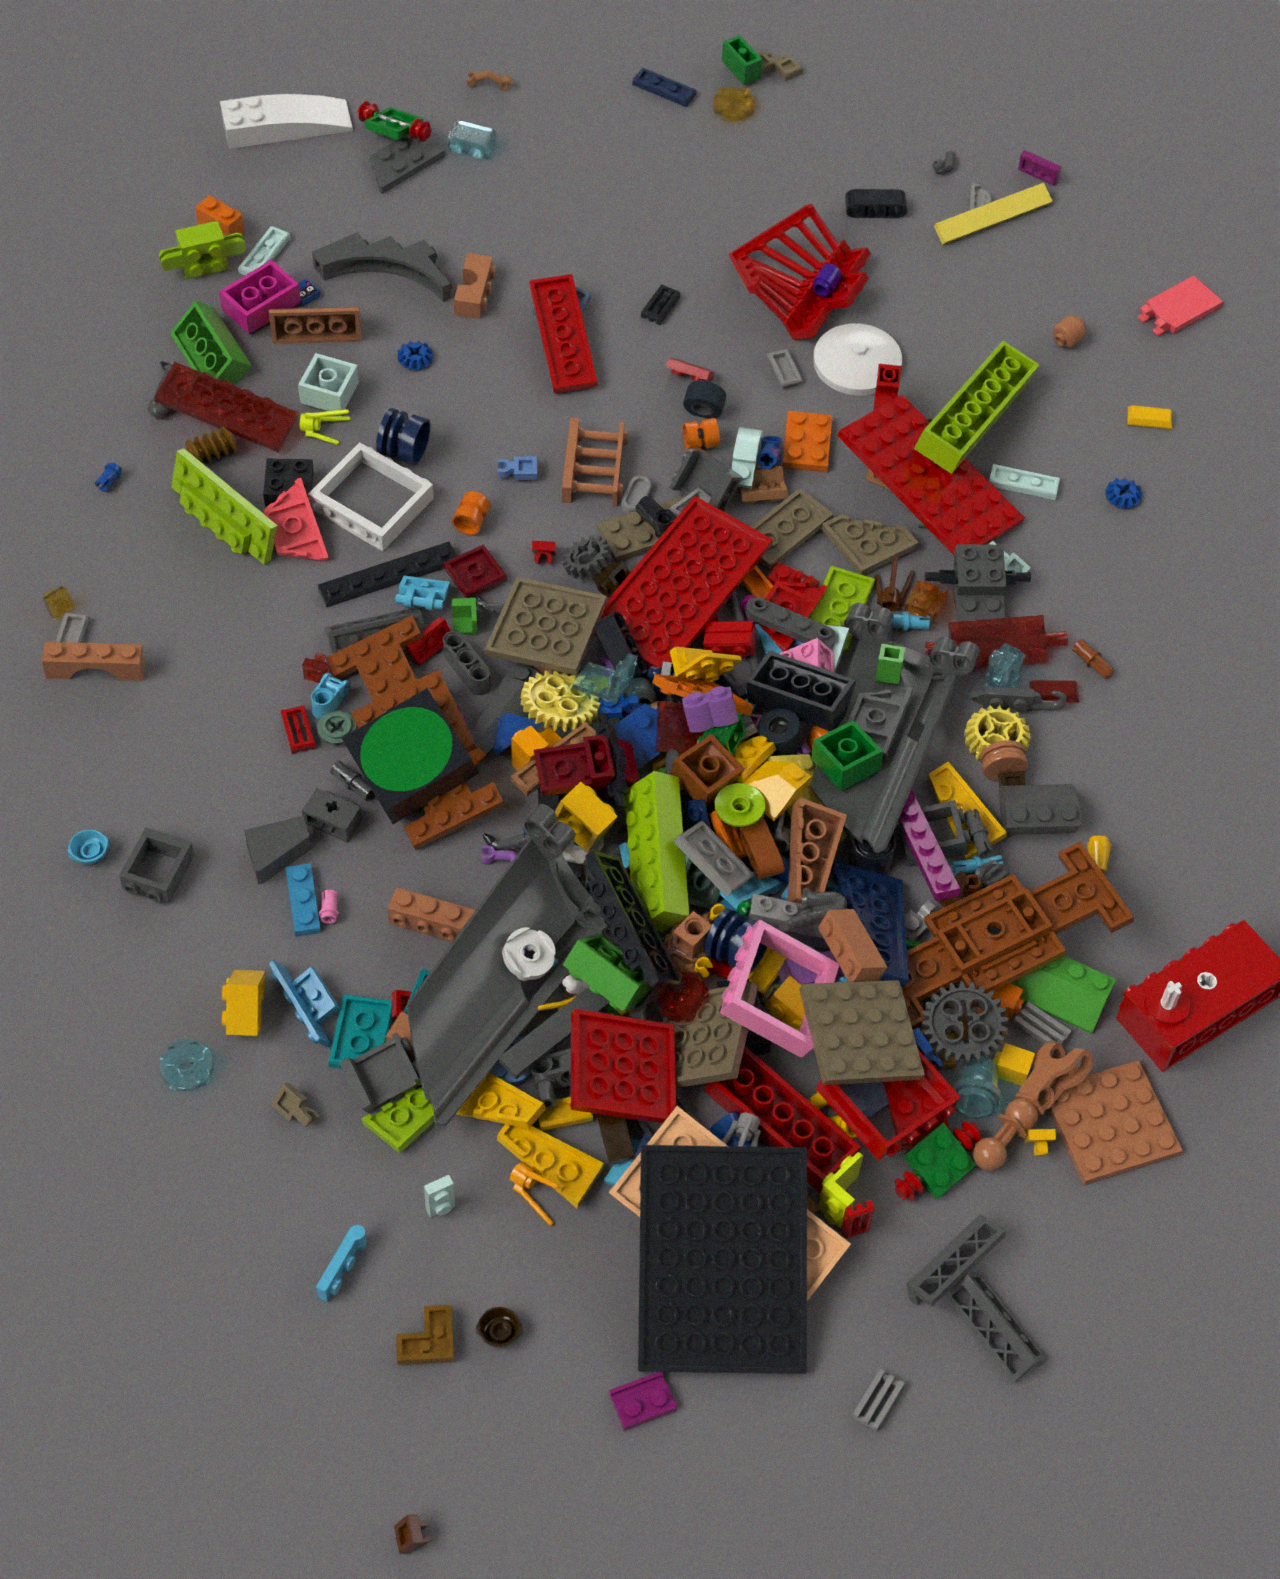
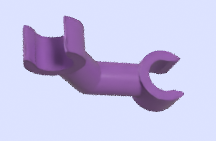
[481,845,517,864]

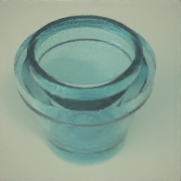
[952,1057,1002,1119]

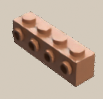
[388,887,476,942]

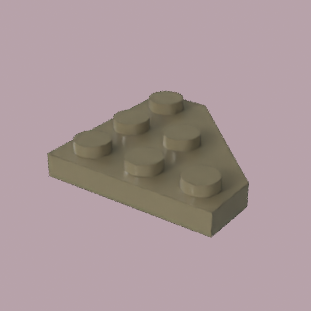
[821,514,919,575]

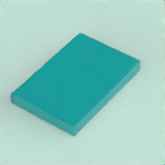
[328,994,392,1069]

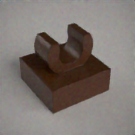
[394,1514,431,1554]

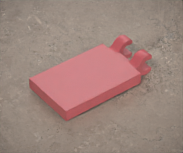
[1138,275,1223,336]

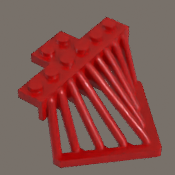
[729,204,871,340]

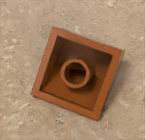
[670,734,745,807]

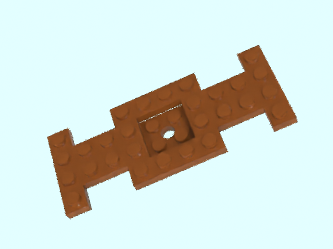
[326,615,506,850]
[879,841,1134,1030]

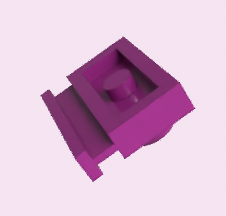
[609,1372,677,1431]

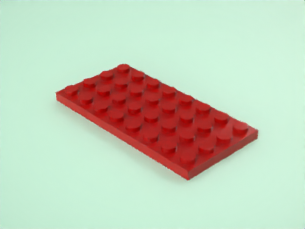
[837,395,1025,555]
[594,496,772,668]

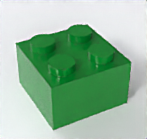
[812,720,883,791]

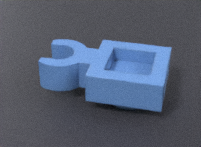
[498,456,537,480]

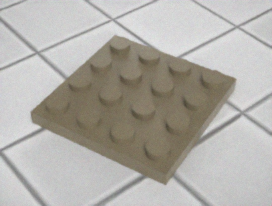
[485,577,607,675]
[799,980,925,1085]
[662,982,758,1087]

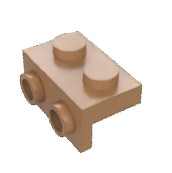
[738,466,788,503]

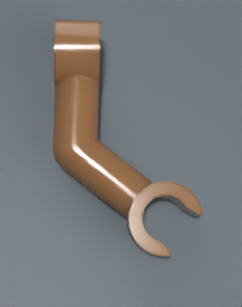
[465,70,513,91]

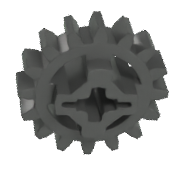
[562,535,613,579]

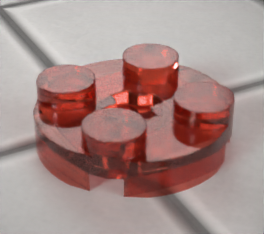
[658,972,709,1022]

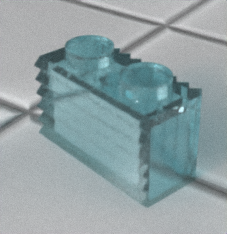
[448,120,496,160]

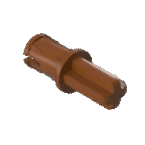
[1072,639,1114,679]

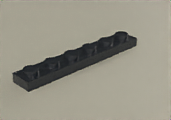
[318,541,457,607]

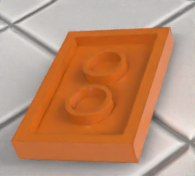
[782,411,832,472]

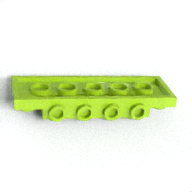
[171,448,278,565]

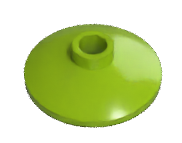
[715,783,765,827]

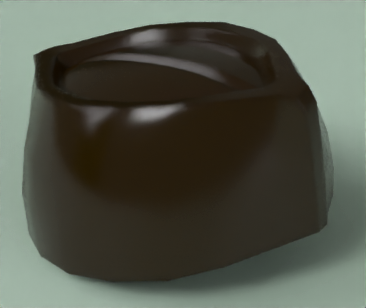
[476,1307,523,1348]

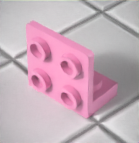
[779,638,834,672]

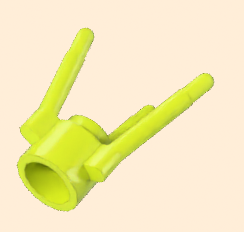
[300,409,351,445]

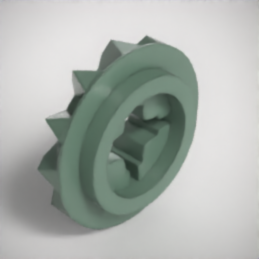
[317,711,356,746]

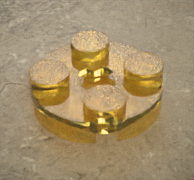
[713,87,755,123]

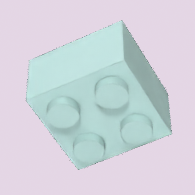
[298,353,359,411]

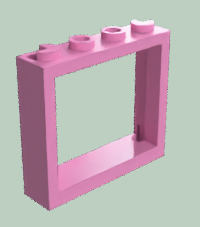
[720,919,839,1058]

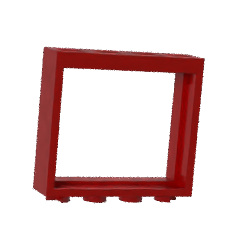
[816,1050,961,1161]

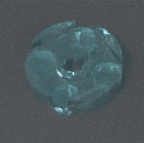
[159,1039,214,1091]

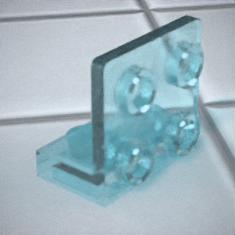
[572,653,637,703]

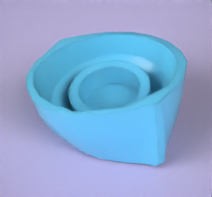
[68,830,111,865]

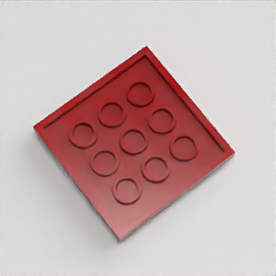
[571,1008,676,1124]

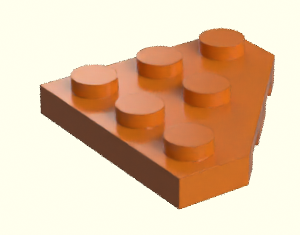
[653,674,754,715]

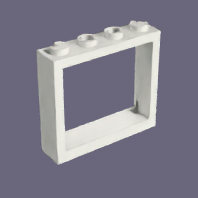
[308,442,434,551]

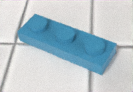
[286,863,321,937]

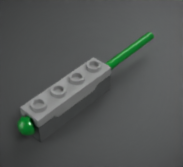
[736,893,922,950]

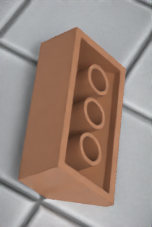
[269,307,361,344]

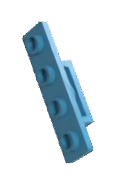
[269,960,340,1047]

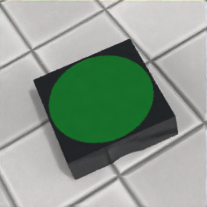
[342,688,479,824]

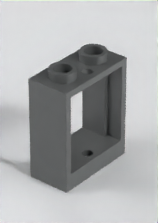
[899,800,971,867]
[119,827,194,904]

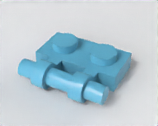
[395,576,450,611]

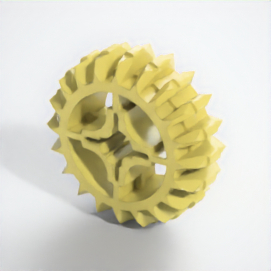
[964,705,1031,760]

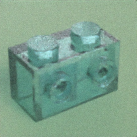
[983,643,1025,689]

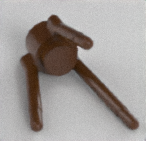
[874,555,915,611]

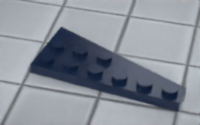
[831,860,909,987]

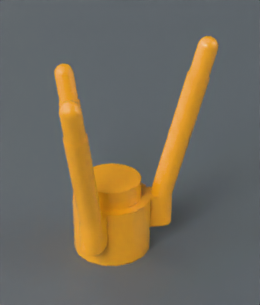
[510,1162,559,1226]

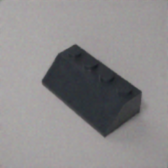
[746,650,856,731]

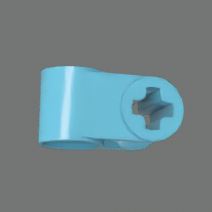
[311,672,350,719]

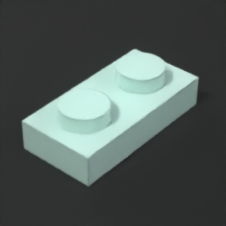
[424,1175,455,1218]

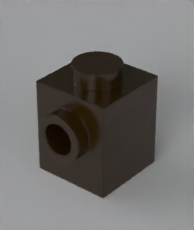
[593,562,630,597]

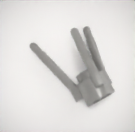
[722,1113,761,1147]

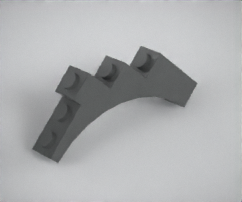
[312,232,452,302]

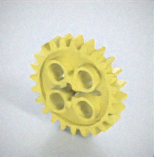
[520,670,600,732]

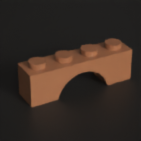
[42,642,146,681]

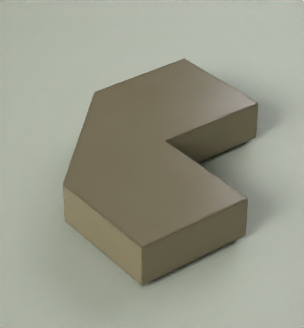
[758,51,803,81]

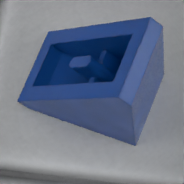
[493,713,541,755]

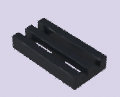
[641,284,681,325]

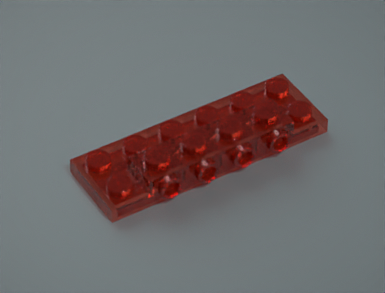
[154,362,298,452]

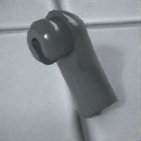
[932,151,956,174]

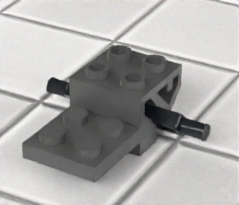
[924,544,1031,642]

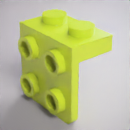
[818,1152,863,1229]

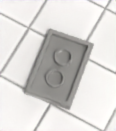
[673,821,754,897]

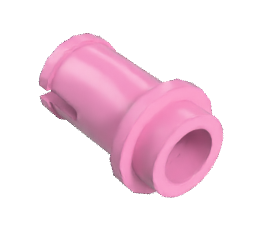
[319,890,339,924]

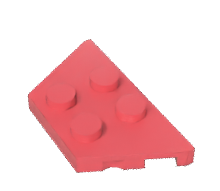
[263,478,329,561]

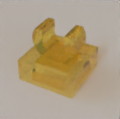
[43,586,75,620]

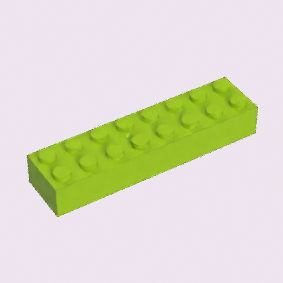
[914,341,1039,474]

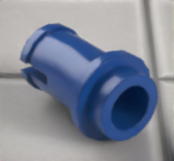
[95,462,122,492]

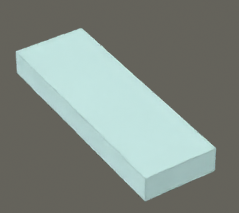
[238,226,290,275]
[989,464,1060,500]

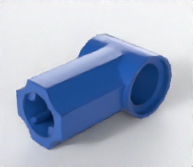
[757,436,782,469]

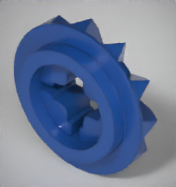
[398,340,433,370]
[1105,477,1143,509]

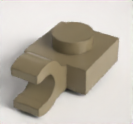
[271,1083,320,1127]

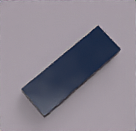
[632,67,696,107]

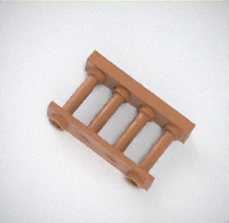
[562,417,629,506]

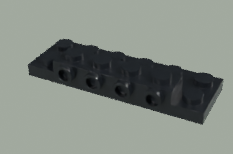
[585,850,685,992]

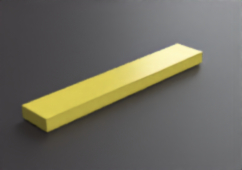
[934,183,1053,245]

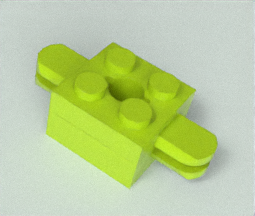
[158,220,247,280]

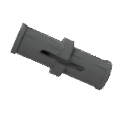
[330,760,375,801]
[964,809,994,859]

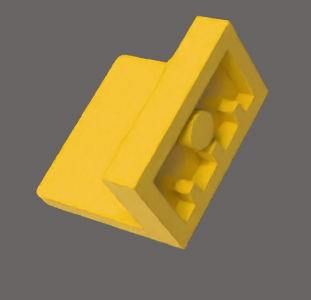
[670,647,742,682]

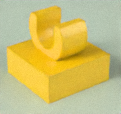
[1024,1129,1056,1156]

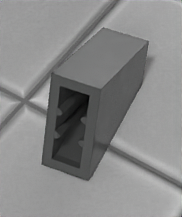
[244,816,314,884]

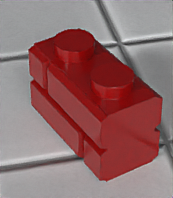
[703,621,757,659]

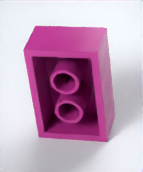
[219,260,301,334]

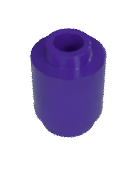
[813,264,842,297]

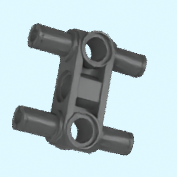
[530,1048,571,1110]

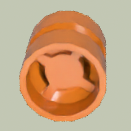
[682,418,720,451]
[452,491,491,535]

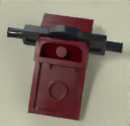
[534,713,640,812]

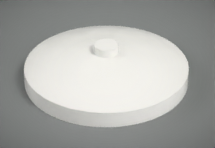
[813,323,902,396]

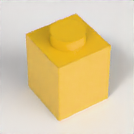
[992,1043,1035,1086]

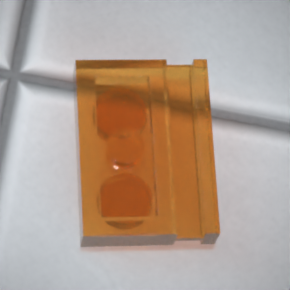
[904,581,949,621]

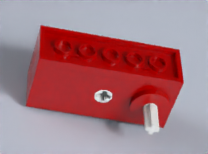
[1116,919,1280,1072]

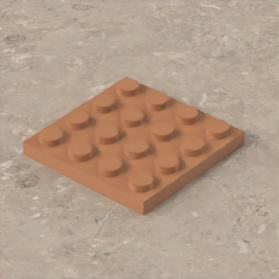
[1048,1060,1183,1185]

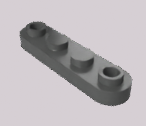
[745,597,836,648]

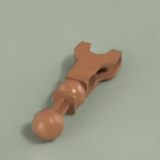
[973,1041,1094,1171]

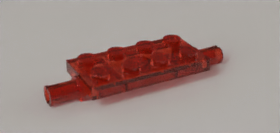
[925,615,1068,669]

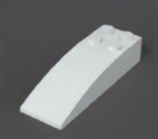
[220,94,353,149]

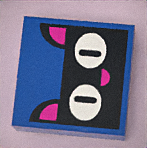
[298,279,320,306]

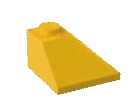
[742,761,811,821]

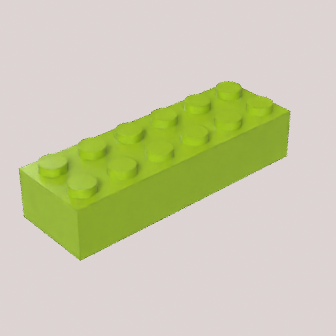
[624,771,689,932]

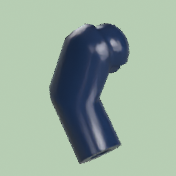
[647,666,666,701]

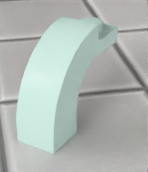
[731,427,763,489]

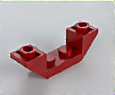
[873,364,901,411]

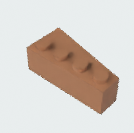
[788,797,847,904]

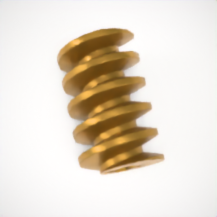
[185,427,237,464]

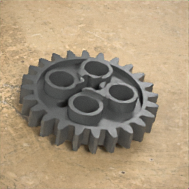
[922,981,1008,1066]

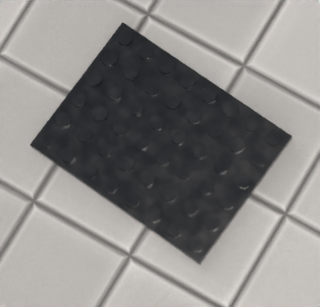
[638,1145,807,1374]

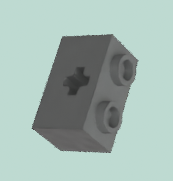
[302,788,362,843]

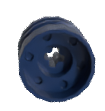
[376,408,431,465]
[705,908,767,974]

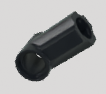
[635,496,675,538]

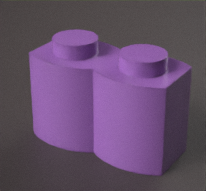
[682,686,738,733]

